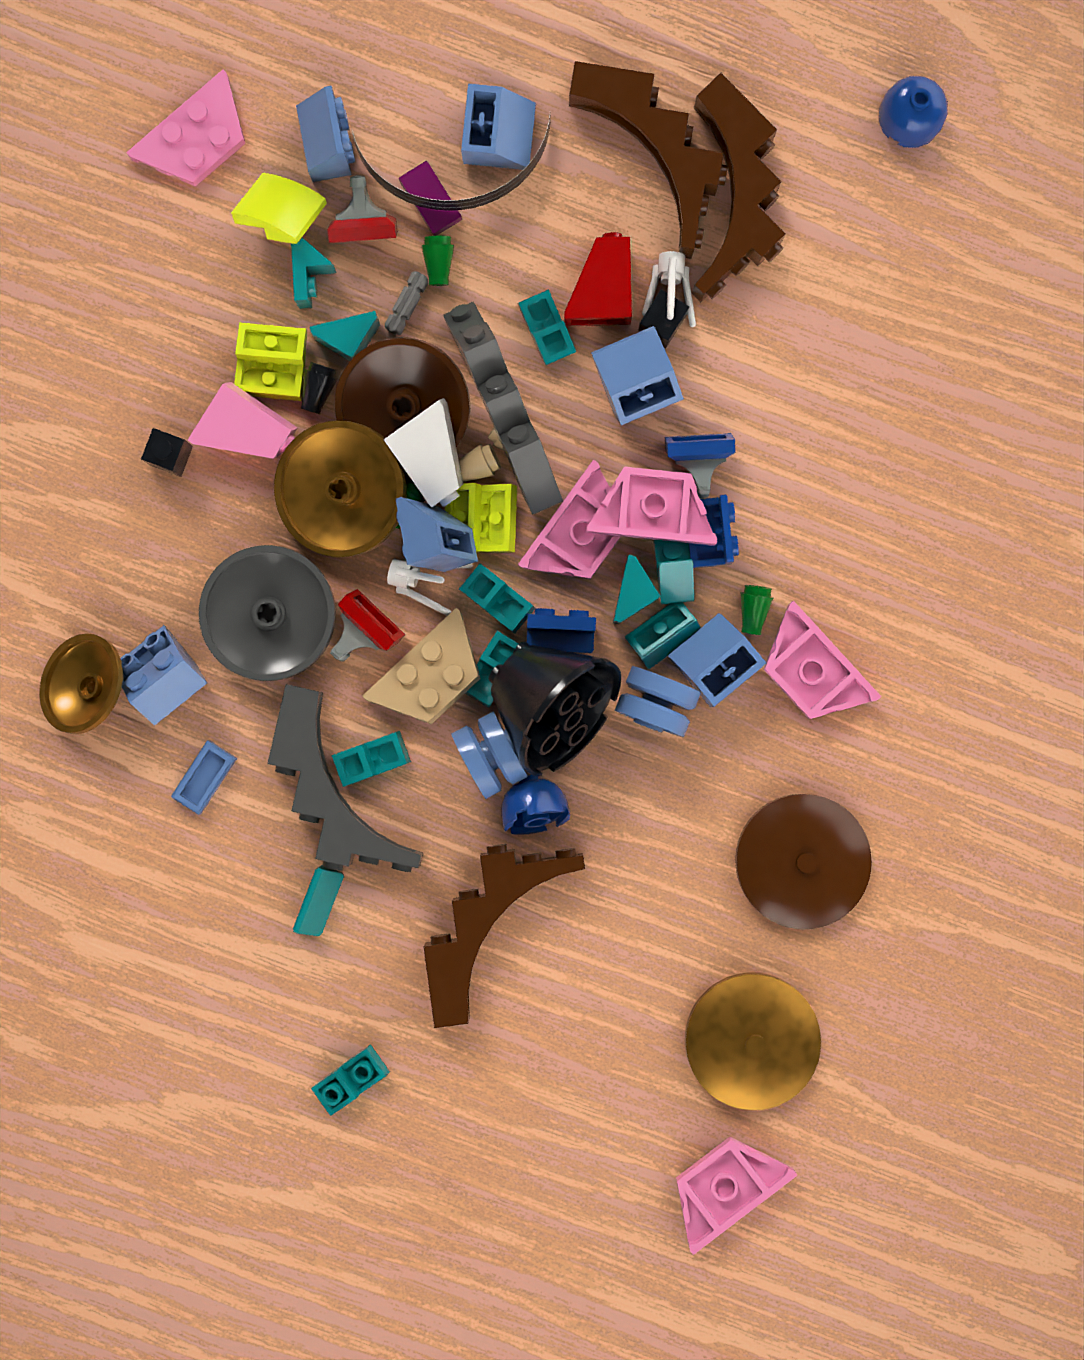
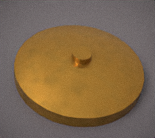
[274,421,407,557]
[685,972,821,1110]

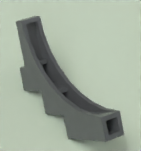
[443,302,563,515]
[267,684,423,872]

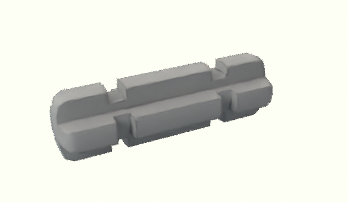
[385,271,428,335]

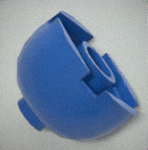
[879,76,948,148]
[501,775,571,835]

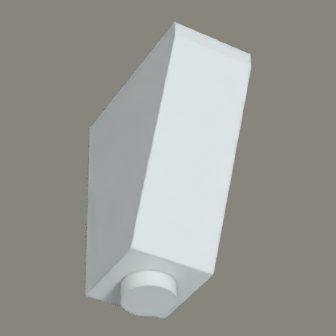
[384,398,463,508]

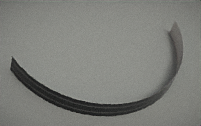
[351,115,551,211]

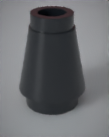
[301,362,337,414]

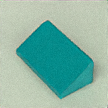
[625,602,701,669]
[293,865,344,936]

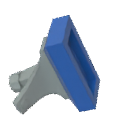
[665,433,736,498]

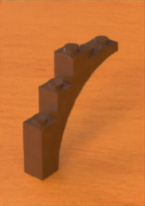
[569,61,728,259]
[692,73,786,302]
[423,844,585,1028]

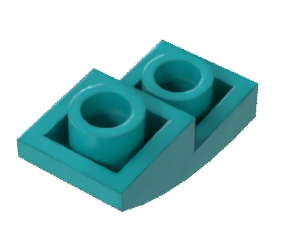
[311,1044,390,1116]

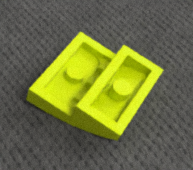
[231,173,327,244]
[234,322,307,401]
[445,483,517,553]

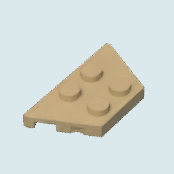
[362,607,481,724]

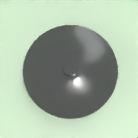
[199,545,336,681]

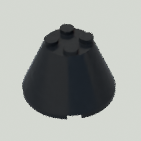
[489,642,621,776]

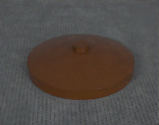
[334,337,471,474]
[735,794,872,929]

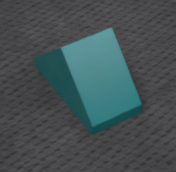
[310,311,380,361]
[613,555,661,624]

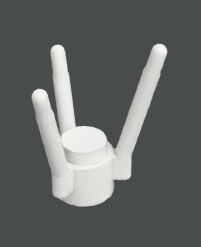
[642,251,696,327]
[387,558,473,616]

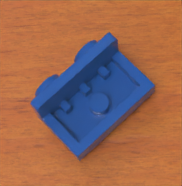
[688,494,739,568]
[527,608,596,653]

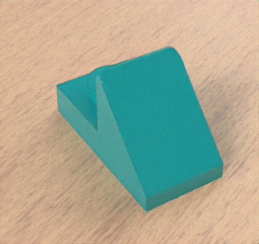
[291,238,337,309]
[653,540,695,605]

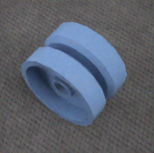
[614,666,701,737]
[451,711,528,799]

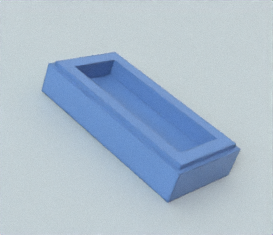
[171,740,237,815]

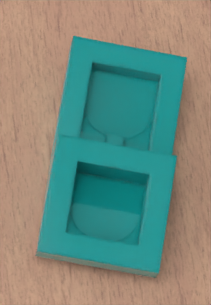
[517,289,577,365]
[459,563,536,634]
[465,631,518,708]
[332,731,411,787]

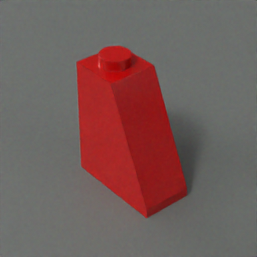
[564,232,632,327]

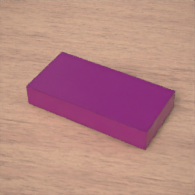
[399,160,462,236]

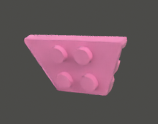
[126,70,245,186]
[518,460,621,579]
[586,467,717,546]
[763,601,881,719]
[676,1137,797,1255]

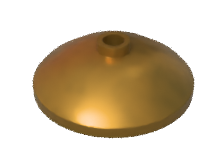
[39,633,123,734]

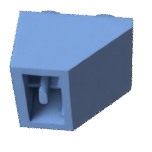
[461,83,536,170]
[296,86,355,182]
[591,326,684,425]
[396,497,478,572]
[668,613,767,707]
[121,625,207,726]

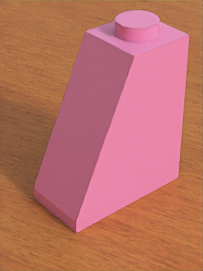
[188,382,297,459]

